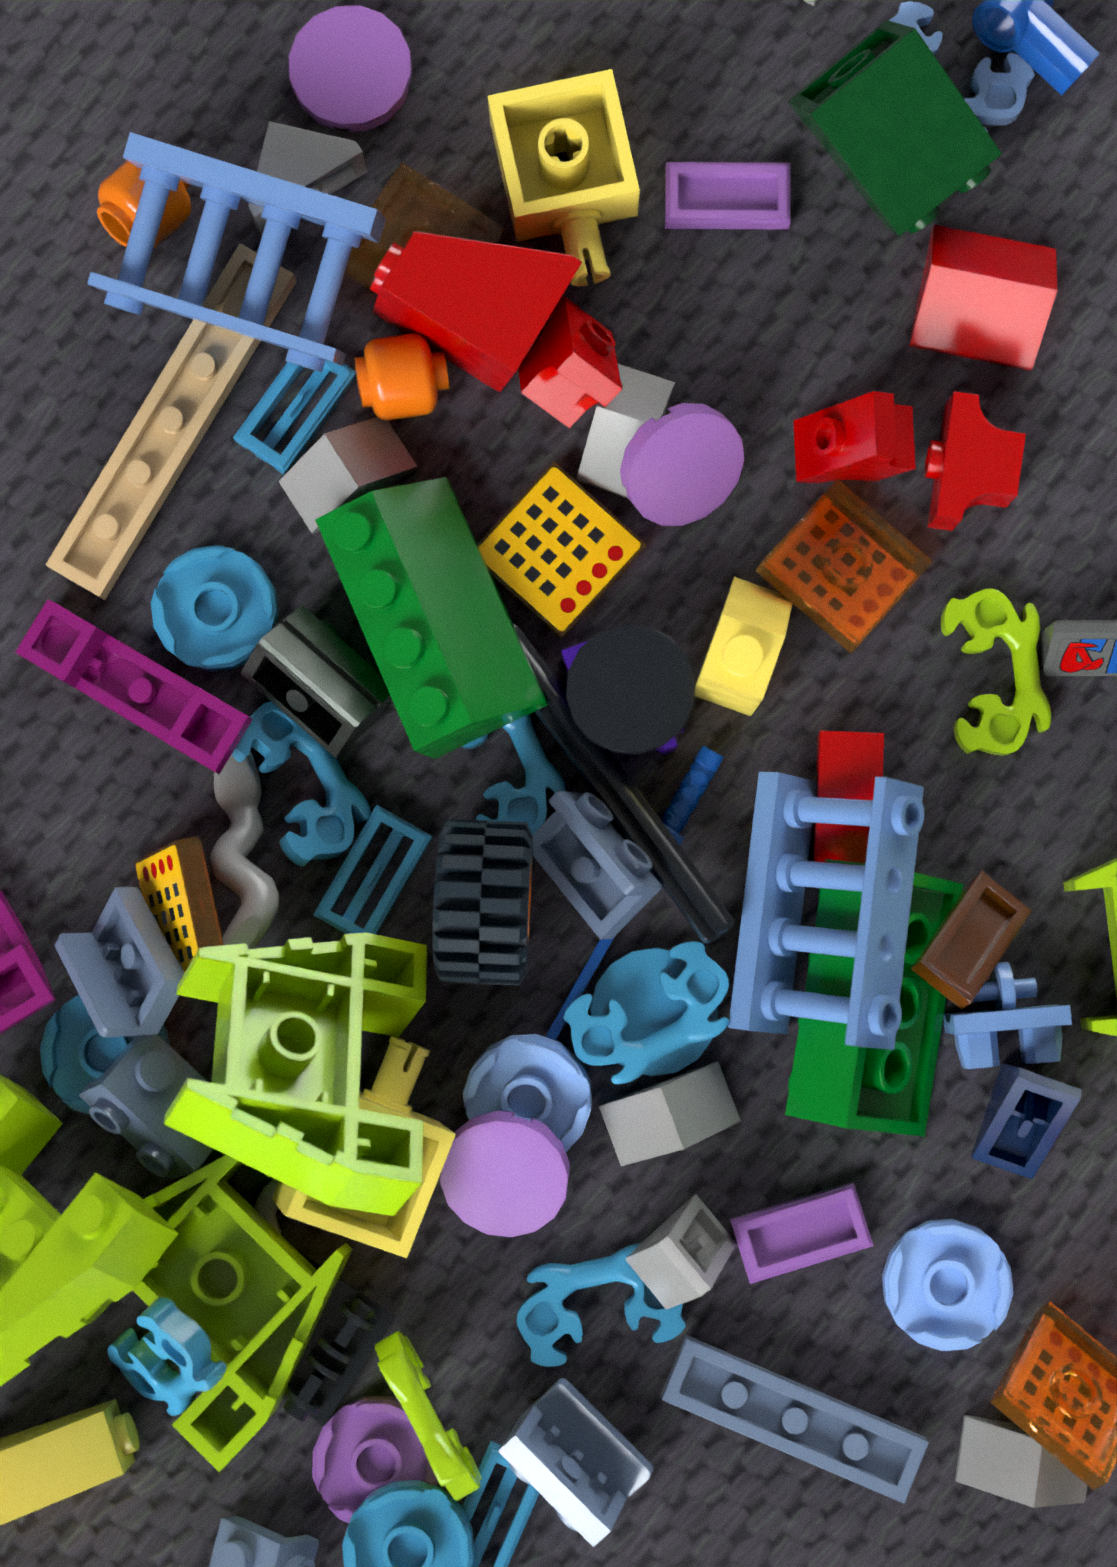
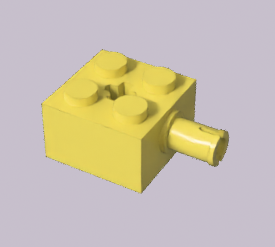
[488,69,640,286]
[272,1035,456,1258]

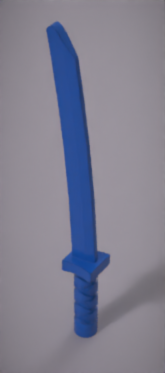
[545,745,724,1040]

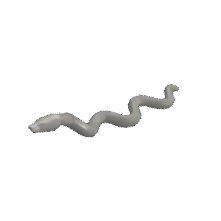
[209,751,282,1234]

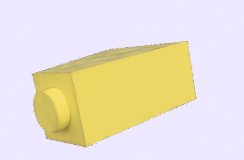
[695,577,793,716]
[0,1399,139,1525]

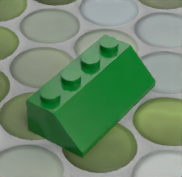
[315,477,548,759]
[785,859,964,1137]

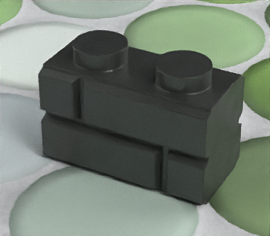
[241,605,392,758]

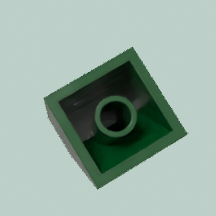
[787,20,1002,236]

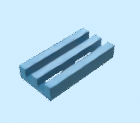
[233,361,357,475]
[314,805,433,935]
[462,1440,539,1567]

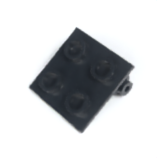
[283,1246,396,1426]

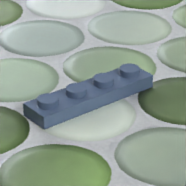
[661,1335,929,1504]

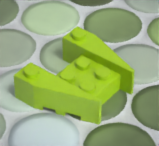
[164,932,427,1216]
[0,1074,179,1387]
[80,1155,353,1472]

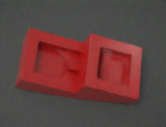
[812,730,884,863]

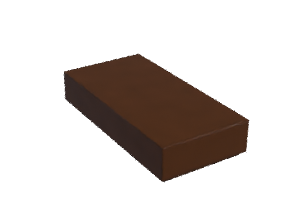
[911,871,1032,1009]

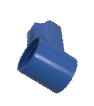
[972,0,1100,95]

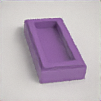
[665,162,790,229]
[730,1182,874,1284]

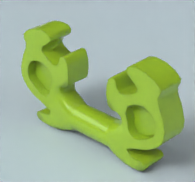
[941,589,1052,756]
[374,1331,482,1501]

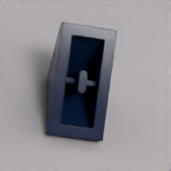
[971,1063,1082,1179]

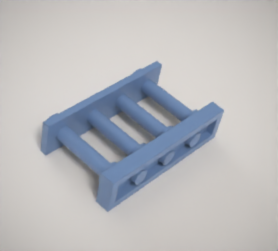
[87,132,386,372]
[728,772,924,1050]

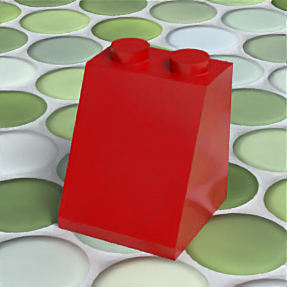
[370,231,582,392]

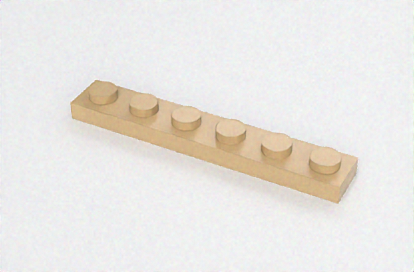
[46,243,297,600]

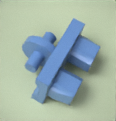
[943,961,1072,1069]

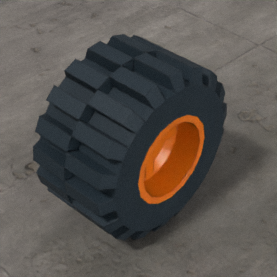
[433,819,533,985]

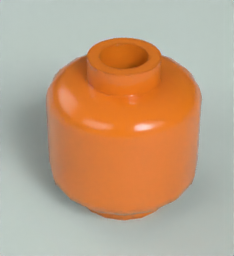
[97,161,191,248]
[354,333,449,421]

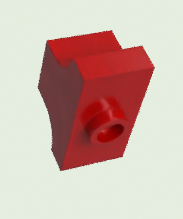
[518,296,622,428]
[793,391,916,483]
[924,391,1026,531]

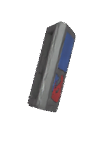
[1041,620,1117,676]

